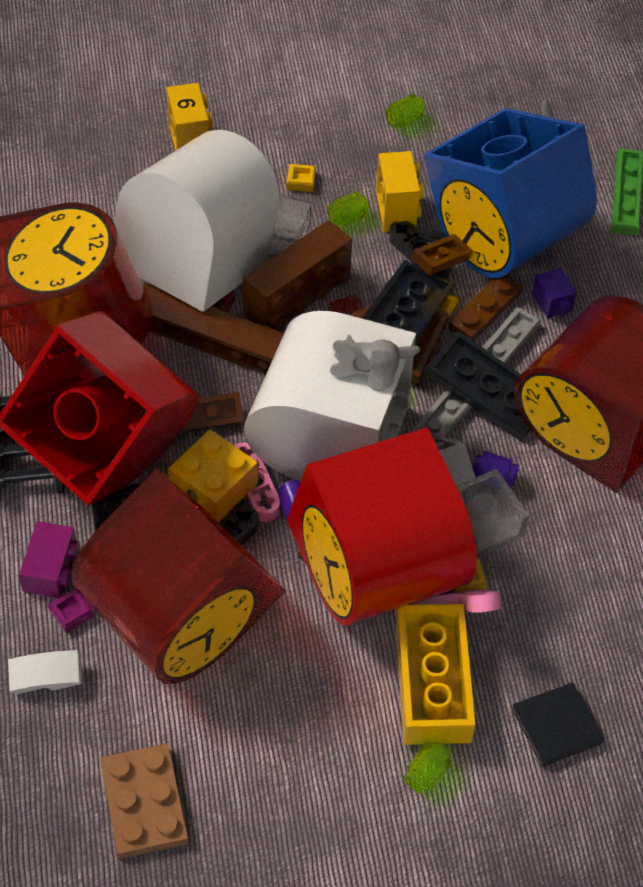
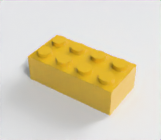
[395,604,475,745]

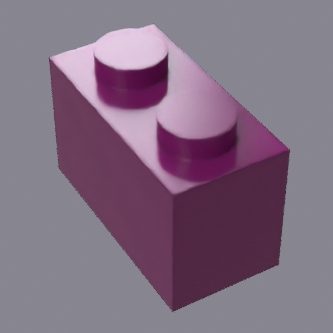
[19,521,80,598]

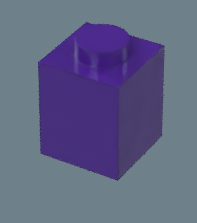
[532,268,577,318]

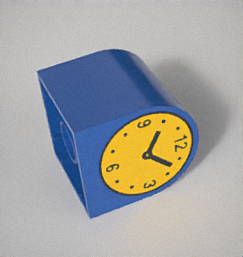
[423,108,597,278]

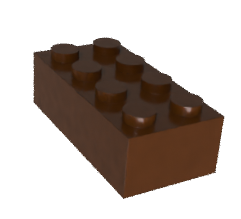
[242,220,352,329]

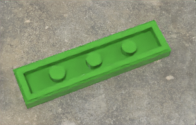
[611,148,643,236]

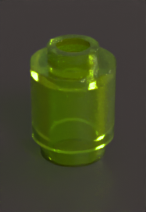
[385,93,426,128]
[326,191,369,227]
[403,742,453,795]

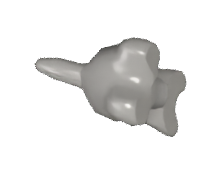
[330,335,420,389]

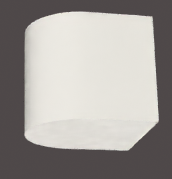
[110,130,279,312]
[244,311,416,481]

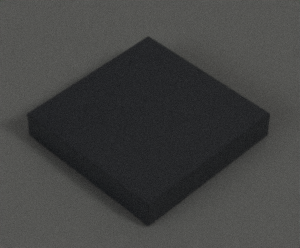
[512,682,604,767]

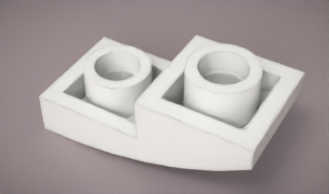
[8,650,83,695]

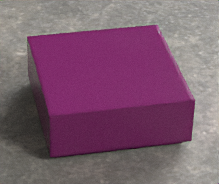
[48,588,94,633]

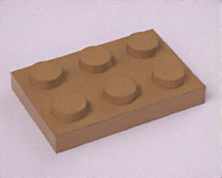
[100,743,189,859]

